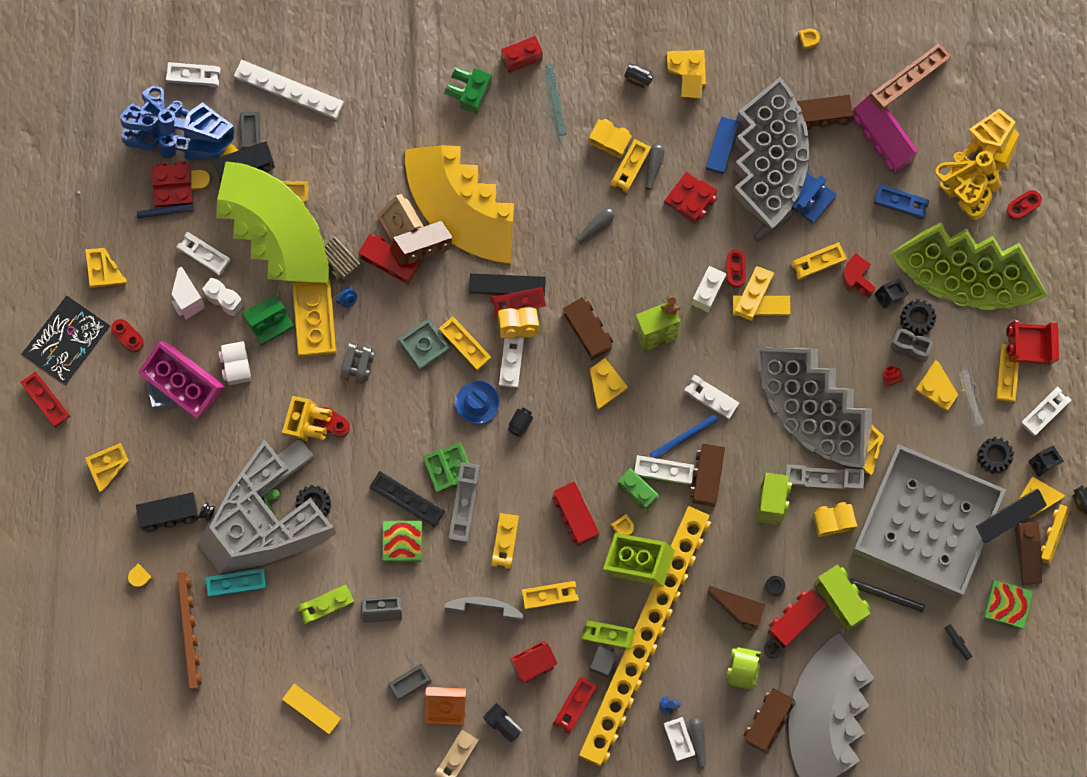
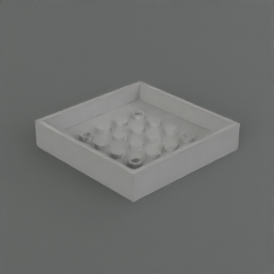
[852,444,1006,599]

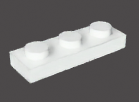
[635,455,694,485]

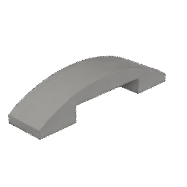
[449,462,480,542]
[786,464,864,490]
[445,597,523,621]

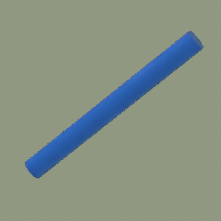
[649,414,719,458]

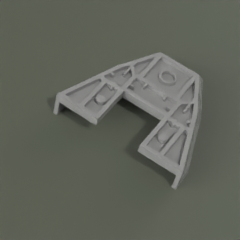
[198,439,336,574]

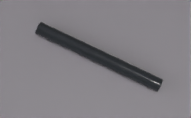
[850,579,925,613]

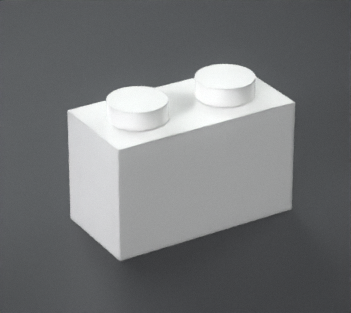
[692,266,726,313]

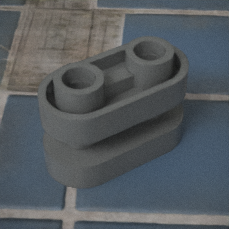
[340,342,375,384]

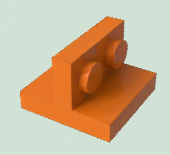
[425,687,466,725]

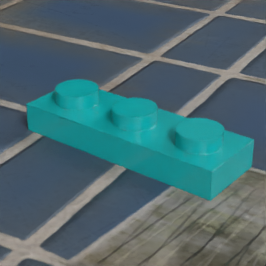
[205,568,267,598]

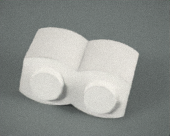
[202,278,243,316]
[219,341,252,385]

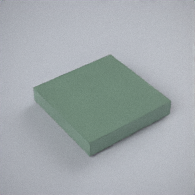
[398,318,451,371]

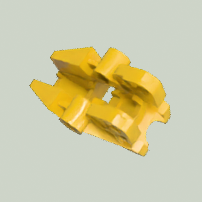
[936,109,1020,220]

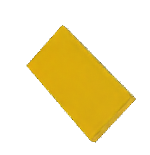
[292,279,337,357]

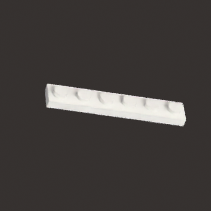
[234,60,344,120]

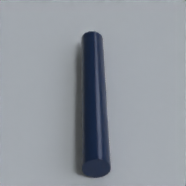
[137,203,194,219]

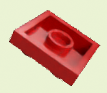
[152,161,193,208]
[664,171,718,224]

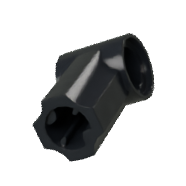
[482,703,523,743]

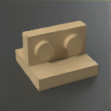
[377,194,424,241]

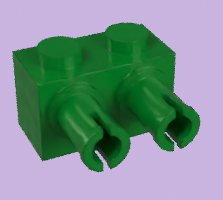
[444,67,492,115]

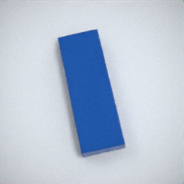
[706,116,739,174]

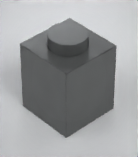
[590,645,617,678]

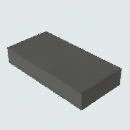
[240,112,261,149]
[388,663,432,701]

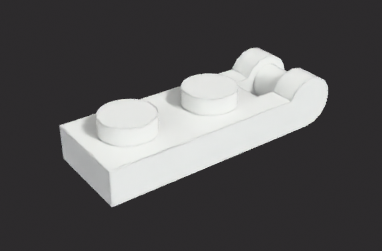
[166,62,221,88]
[176,232,231,275]
[499,336,524,389]
[684,375,739,420]
[1020,387,1071,437]

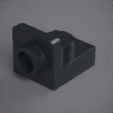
[874,278,909,309]
[1028,445,1064,477]

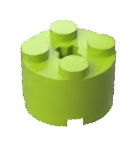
[727,647,762,691]

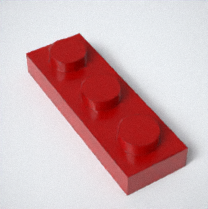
[20,371,71,428]

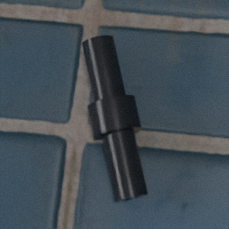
[944,624,973,661]

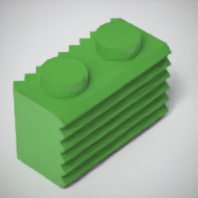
[618,468,658,511]

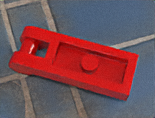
[490,287,546,316]
[552,677,597,735]

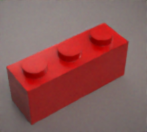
[358,234,420,285]
[552,481,599,546]
[768,589,828,649]

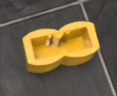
[588,119,632,159]
[498,308,539,339]
[812,502,857,537]

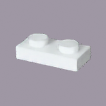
[663,717,695,762]

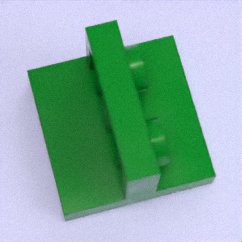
[242,294,294,346]

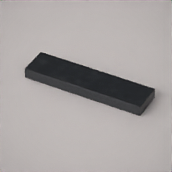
[469,273,546,297]
[369,471,445,527]
[975,489,1047,543]

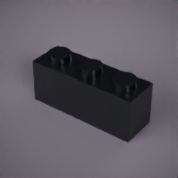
[212,141,275,182]
[136,492,199,532]

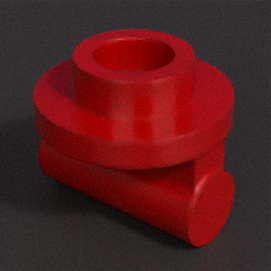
[882,366,904,387]

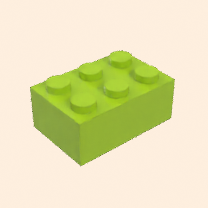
[633,302,680,350]
[756,473,792,526]
[603,533,675,587]
[814,564,871,632]

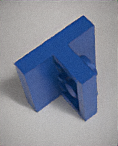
[792,172,837,224]

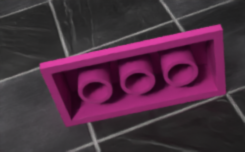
[852,91,918,174]
[138,341,226,419]

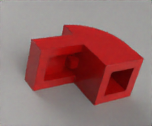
[843,253,876,298]

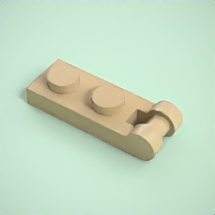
[433,730,479,777]

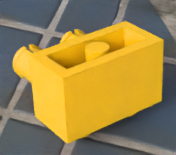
[282,396,332,441]

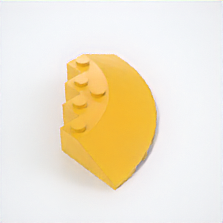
[405,145,514,264]

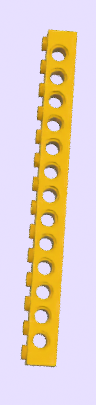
[579,506,711,767]

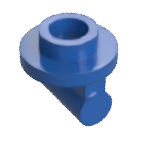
[335,286,357,308]
[659,696,681,716]

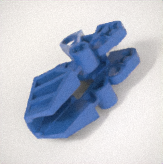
[121,86,234,159]

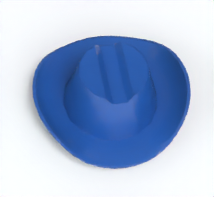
[455,381,499,424]

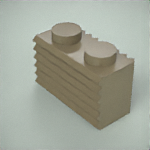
[324,237,361,282]

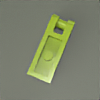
[296,584,354,625]
[581,620,635,650]

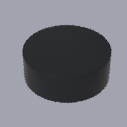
[765,576,785,596]

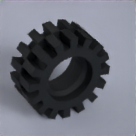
[900,299,936,336]
[977,437,1014,474]
[295,485,331,516]

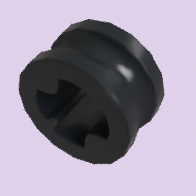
[199,502,216,522]
[764,640,782,658]

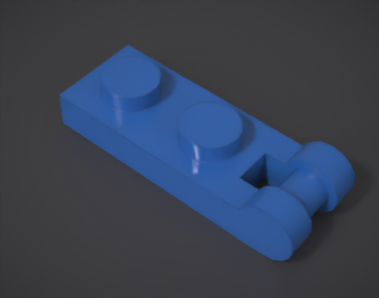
[874,184,930,219]

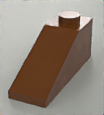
[1015,522,1042,585]
[707,586,765,630]

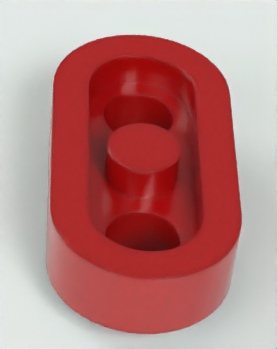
[1006,190,1042,220]
[726,249,746,288]
[111,319,144,352]
[315,407,350,437]

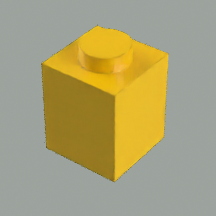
[681,71,703,98]

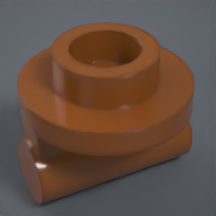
[661,295,680,314]

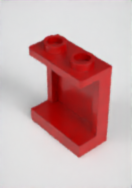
[1006,320,1060,364]

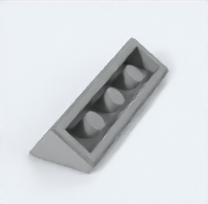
[258,439,314,498]

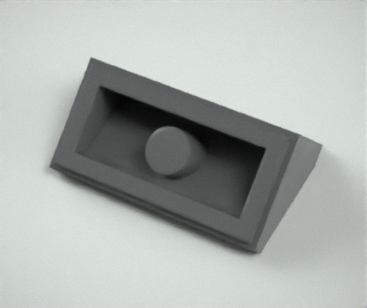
[362,596,402,623]

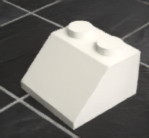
[171,267,205,320]

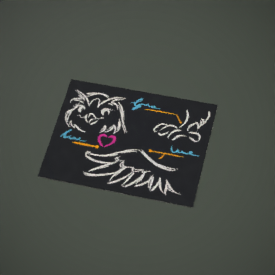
[22,295,110,385]

